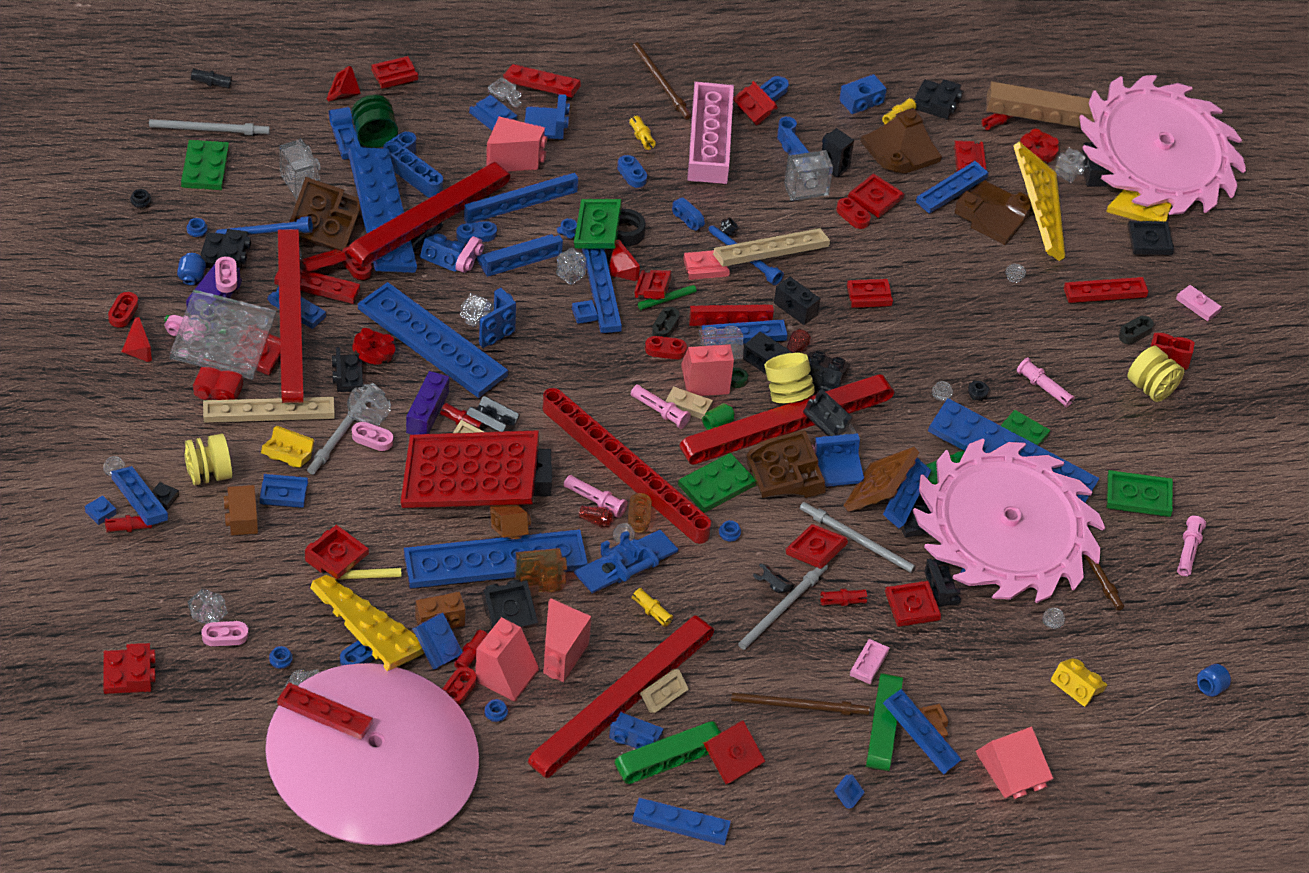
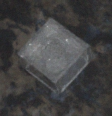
[279,139,321,200]
[784,150,833,201]

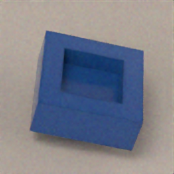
[572,300,598,324]
[84,495,117,525]
[834,775,864,808]

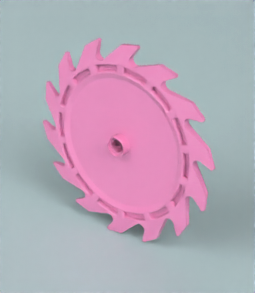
[1079,75,1246,215]
[913,439,1105,603]

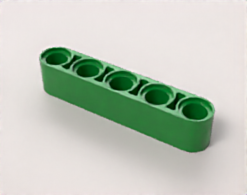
[866,673,903,771]
[614,721,721,784]

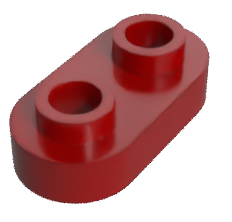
[836,198,871,229]
[342,246,372,280]
[108,292,138,327]
[645,336,687,360]
[442,667,476,706]

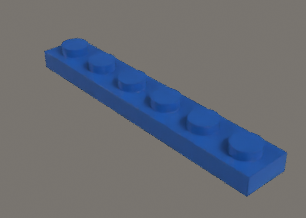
[464,173,578,223]
[582,248,622,333]

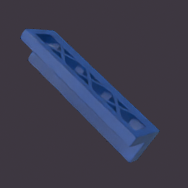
[477,234,563,277]

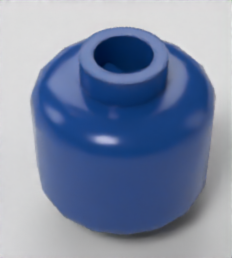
[177,253,206,285]
[1197,664,1231,697]

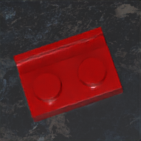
[371,56,418,89]
[733,81,778,126]
[954,141,986,172]
[299,249,347,272]
[634,270,672,300]
[847,279,893,308]

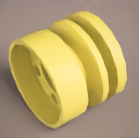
[1127,346,1184,402]
[764,353,815,403]
[184,434,232,485]

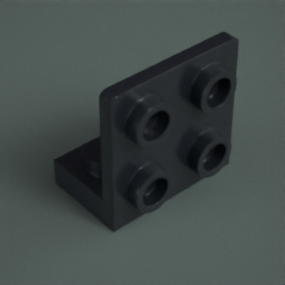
[807,350,850,392]

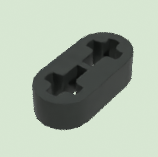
[652,307,680,338]
[1119,316,1154,344]

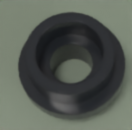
[130,189,151,208]
[720,217,739,236]
[968,381,989,400]

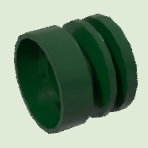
[351,95,398,148]

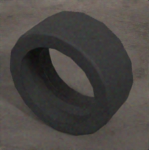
[617,209,646,246]

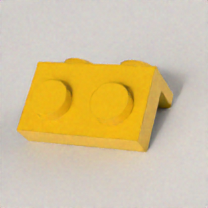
[261,426,315,467]
[1051,658,1108,706]

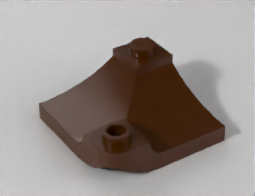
[860,108,942,173]
[289,177,361,251]
[955,180,1032,245]
[746,430,826,498]

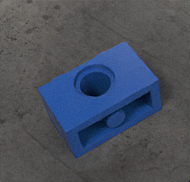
[840,74,887,114]

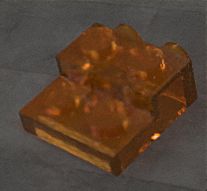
[514,548,567,592]

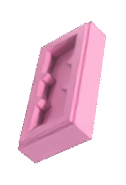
[1176,285,1222,321]
[850,639,889,684]

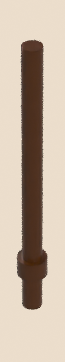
[632,42,692,120]
[1083,554,1124,611]
[731,692,870,715]

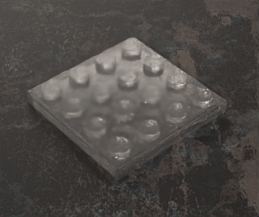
[169,290,276,380]

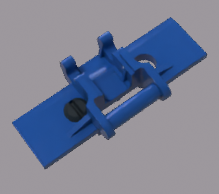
[574,530,678,593]

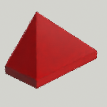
[326,66,361,102]
[609,240,640,281]
[121,317,152,362]

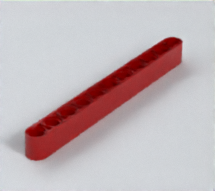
[347,162,511,267]
[278,229,304,403]
[679,374,894,465]
[542,388,711,544]
[528,615,715,779]

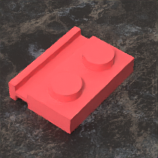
[683,250,730,280]

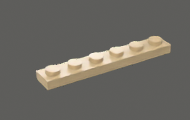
[713,228,830,267]
[203,397,335,423]

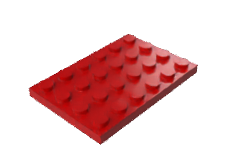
[400,430,540,508]

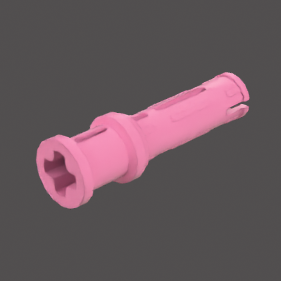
[1017,358,1075,407]
[631,384,691,429]
[564,475,628,518]
[1177,516,1206,576]

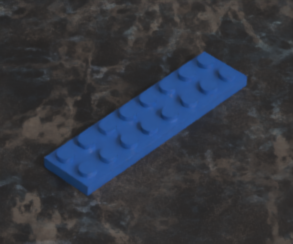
[348,147,417,273]
[358,282,508,398]
[928,398,1099,503]
[404,529,588,588]

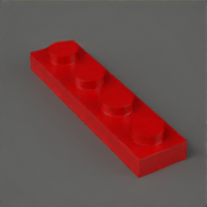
[503,64,581,97]
[274,269,360,304]
[1064,277,1148,303]
[689,305,774,326]
[277,682,373,740]

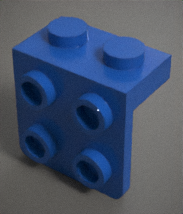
[525,94,570,139]
[479,288,516,348]
[815,434,864,487]

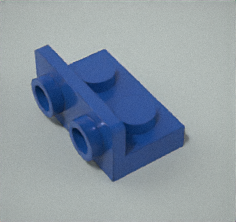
[609,712,663,749]

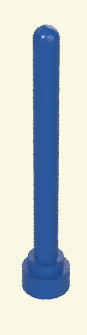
[216,216,313,235]
[709,225,784,285]

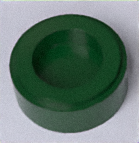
[731,368,748,388]

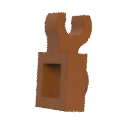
[919,704,948,742]

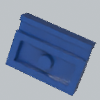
[469,95,517,131]
[259,474,308,508]
[412,613,462,669]

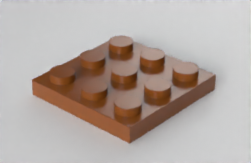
[843,447,920,512]

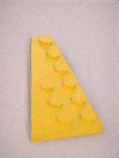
[1013,142,1065,261]
[1106,189,1172,221]
[310,575,424,671]

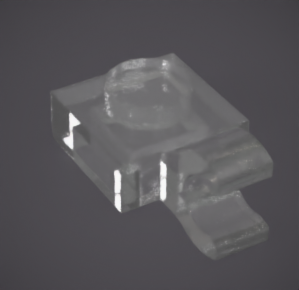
[488,77,522,108]

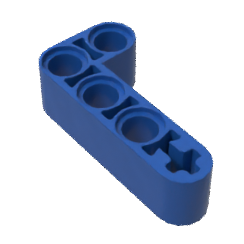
[384,132,443,198]

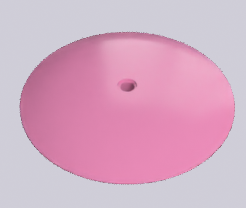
[266,663,479,845]

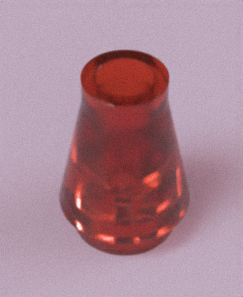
[786,329,811,353]
[579,505,613,528]

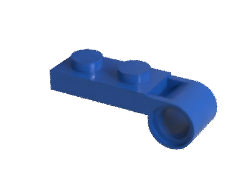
[329,107,360,160]
[777,117,811,171]

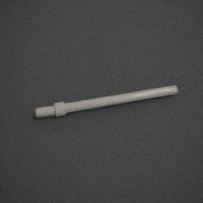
[149,119,270,135]
[307,383,378,475]
[800,502,915,573]
[738,564,828,650]

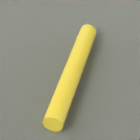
[333,568,401,580]

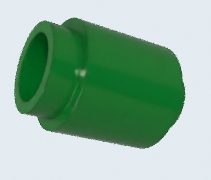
[702,403,735,430]

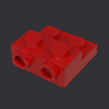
[305,524,369,580]
[103,643,156,694]

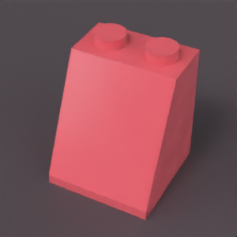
[486,117,547,171]
[681,344,734,396]
[543,599,591,682]
[476,617,539,702]
[976,727,1053,799]

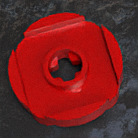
[1020,129,1059,163]
[352,328,395,365]

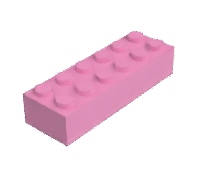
[687,82,734,184]

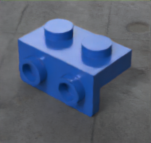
[420,234,465,272]

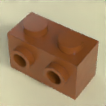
[224,485,258,535]
[490,504,531,539]
[415,592,466,628]

